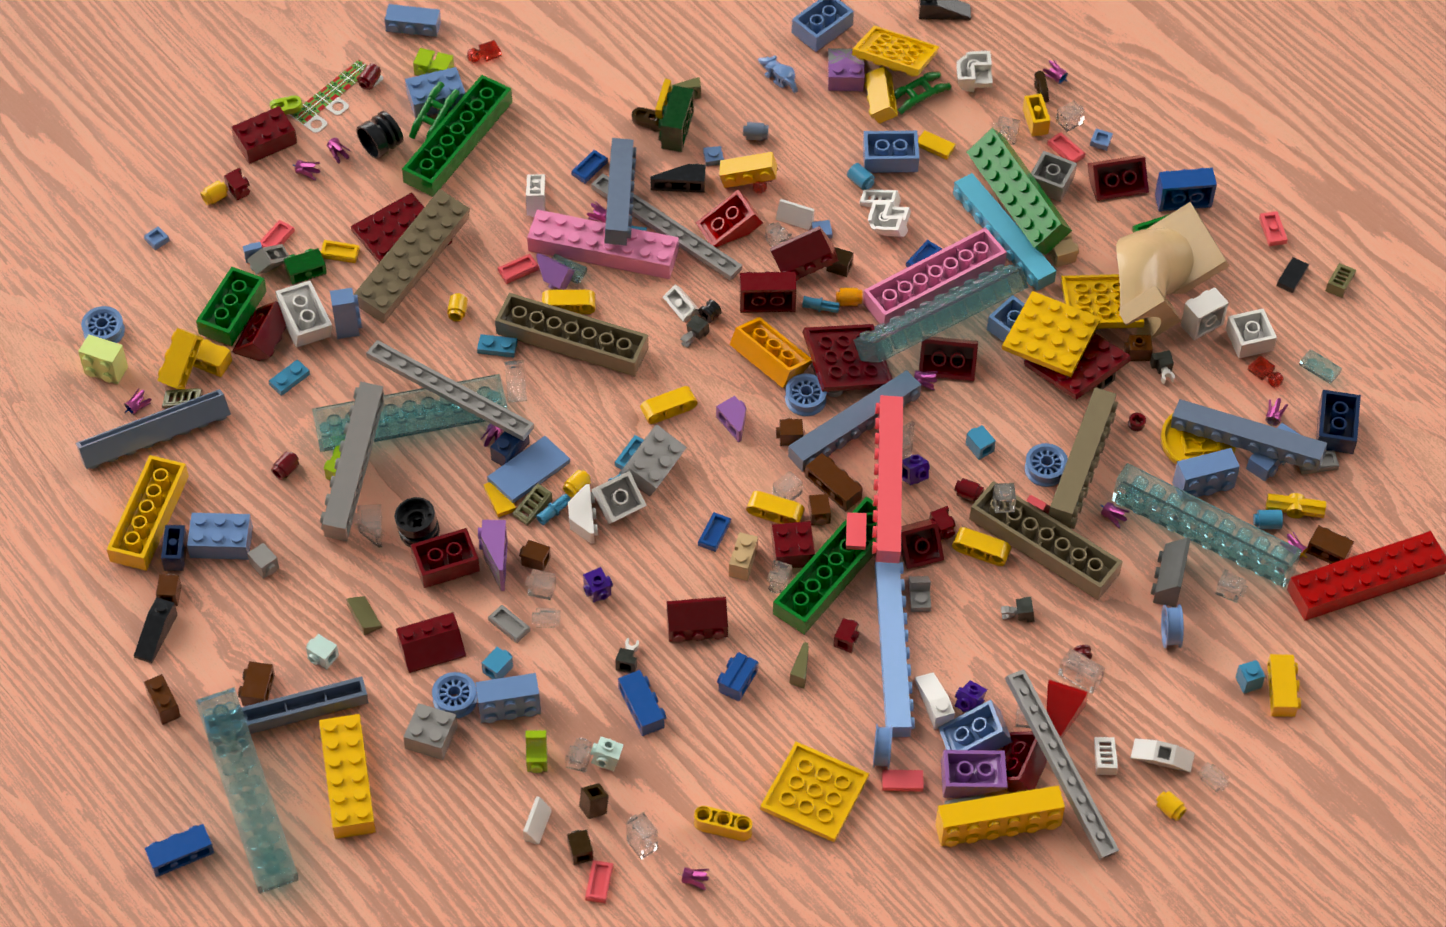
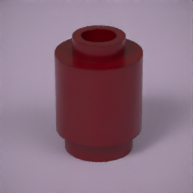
[357,63,381,90]
[271,451,299,480]
[954,478,984,502]

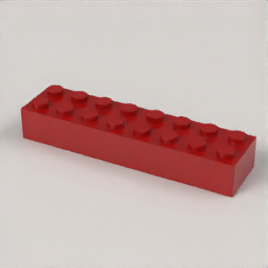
[1287,531,1446,621]

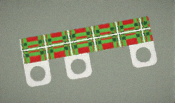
[290,60,383,133]

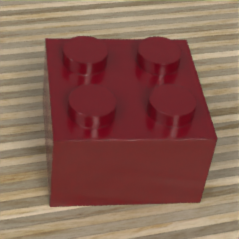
[771,521,815,570]

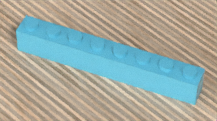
[953,173,1056,291]

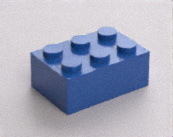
[1155,168,1217,212]

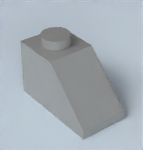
[247,244,289,275]

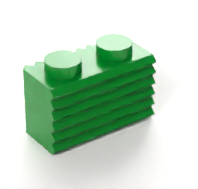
[283,248,327,285]

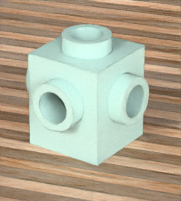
[590,736,624,771]

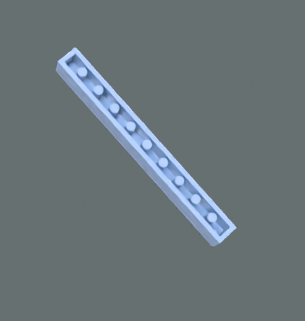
[875,555,915,737]

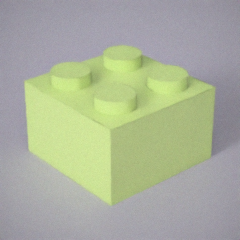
[78,334,128,384]

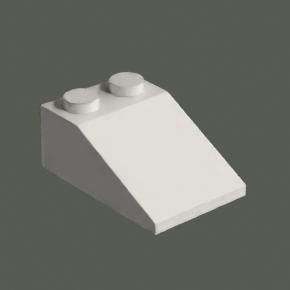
[275,281,332,348]

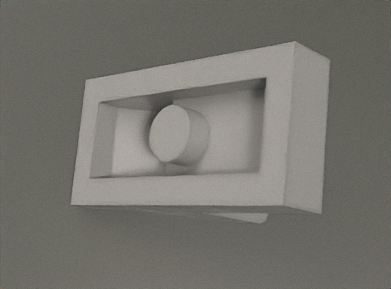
[909,576,931,612]

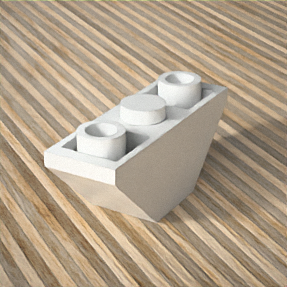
[568,484,598,544]
[1130,738,1195,773]

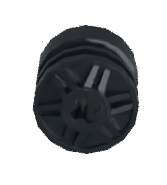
[356,111,404,159]
[394,497,440,548]

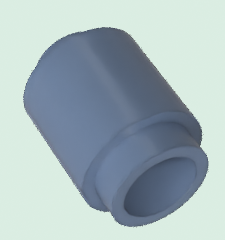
[743,122,769,141]

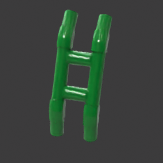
[894,72,951,115]
[409,81,460,141]

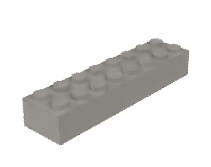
[320,381,385,541]

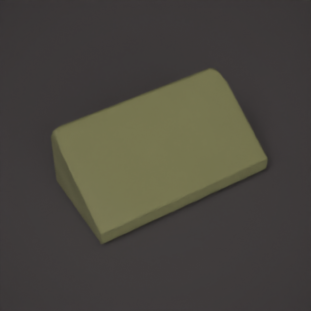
[346,596,382,636]

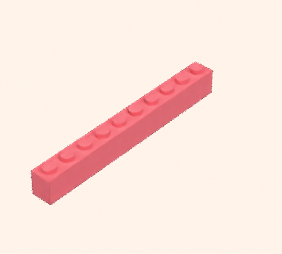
[872,395,903,563]

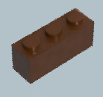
[805,453,863,512]

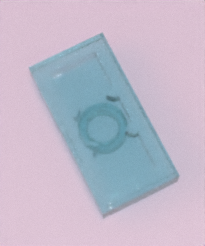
[552,254,587,284]

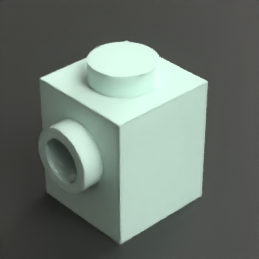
[306,634,339,669]

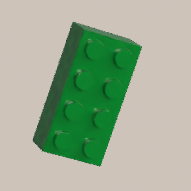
[196,266,267,346]

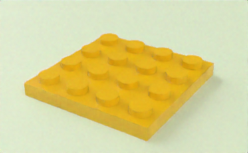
[851,25,939,76]
[1061,274,1144,329]
[1001,291,1101,377]
[760,741,869,843]

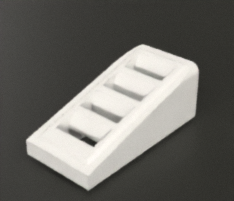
[860,190,901,208]
[1094,737,1118,775]

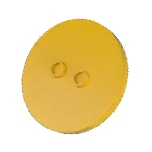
[1161,407,1236,464]

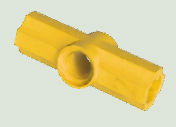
[1265,493,1326,519]

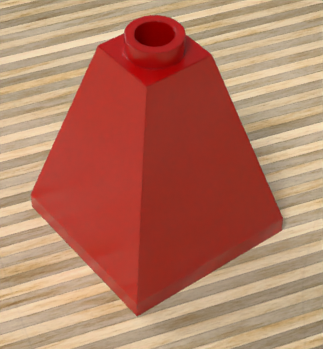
[1046,679,1088,739]

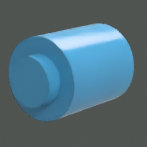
[847,163,875,190]
[1253,510,1283,529]

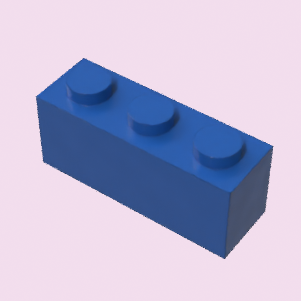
[618,670,666,736]
[145,824,215,877]

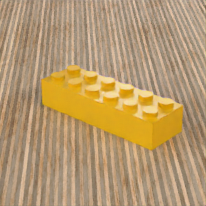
[106,455,189,571]
[319,714,376,839]
[935,785,1065,847]

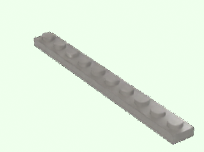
[591,174,742,281]
[366,340,534,441]
[1005,669,1119,860]

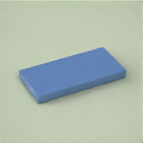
[487,436,570,503]

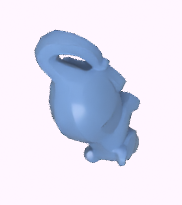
[758,55,798,93]

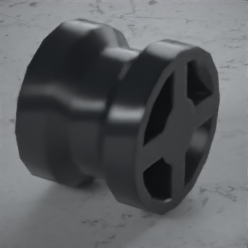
[698,299,722,323]

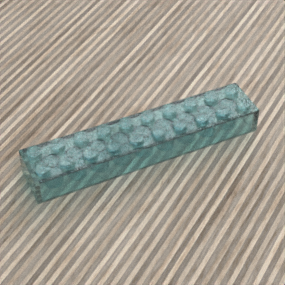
[854,264,1028,362]
[312,374,507,452]
[1112,463,1302,587]
[195,687,299,894]

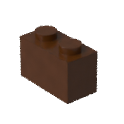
[1306,525,1354,564]
[238,661,275,706]
[144,674,181,725]

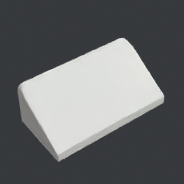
[776,199,815,230]
[663,284,699,322]
[523,796,552,844]

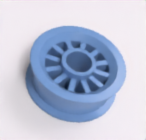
[81,306,125,343]
[785,374,827,416]
[1025,443,1068,487]
[1161,604,1184,648]
[432,672,477,718]
[873,724,893,770]

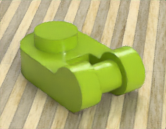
[269,95,303,115]

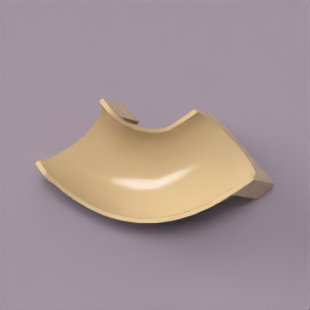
[1116,202,1229,339]

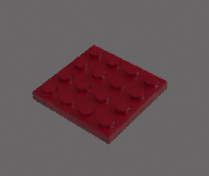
[351,192,452,263]
[802,324,893,392]
[1024,333,1131,400]

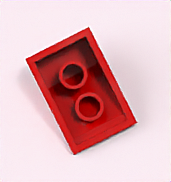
[695,190,763,247]

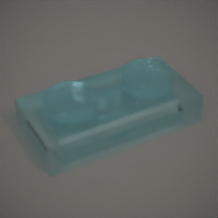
[1299,349,1342,384]

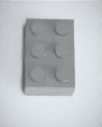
[619,424,687,496]

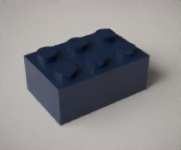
[1316,390,1361,454]

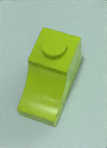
[525,730,548,773]

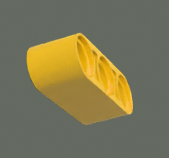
[542,290,596,314]
[640,386,698,424]
[746,491,805,524]
[952,527,1012,566]
[694,806,753,841]

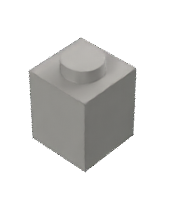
[247,543,279,579]

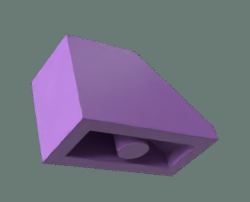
[536,253,575,290]
[716,396,747,443]

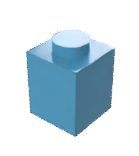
[966,425,996,460]
[481,647,513,680]
[1235,660,1265,694]

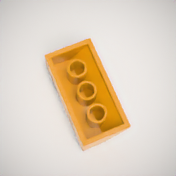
[729,317,812,388]

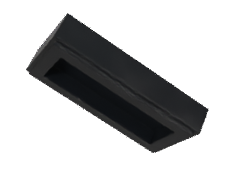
[1276,257,1309,293]

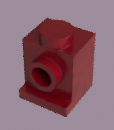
[224,168,250,201]
[929,506,956,540]
[833,618,860,653]

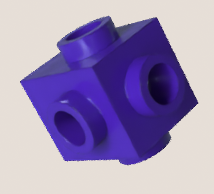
[902,454,930,485]
[583,567,613,603]
[955,680,987,713]

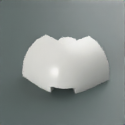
[956,51,993,92]
[868,202,911,237]

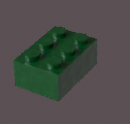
[658,85,694,152]

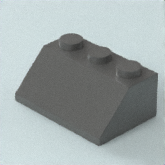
[1151,538,1191,607]

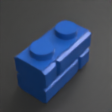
[717,652,759,701]

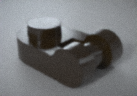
[1034,71,1049,103]
[631,107,663,132]

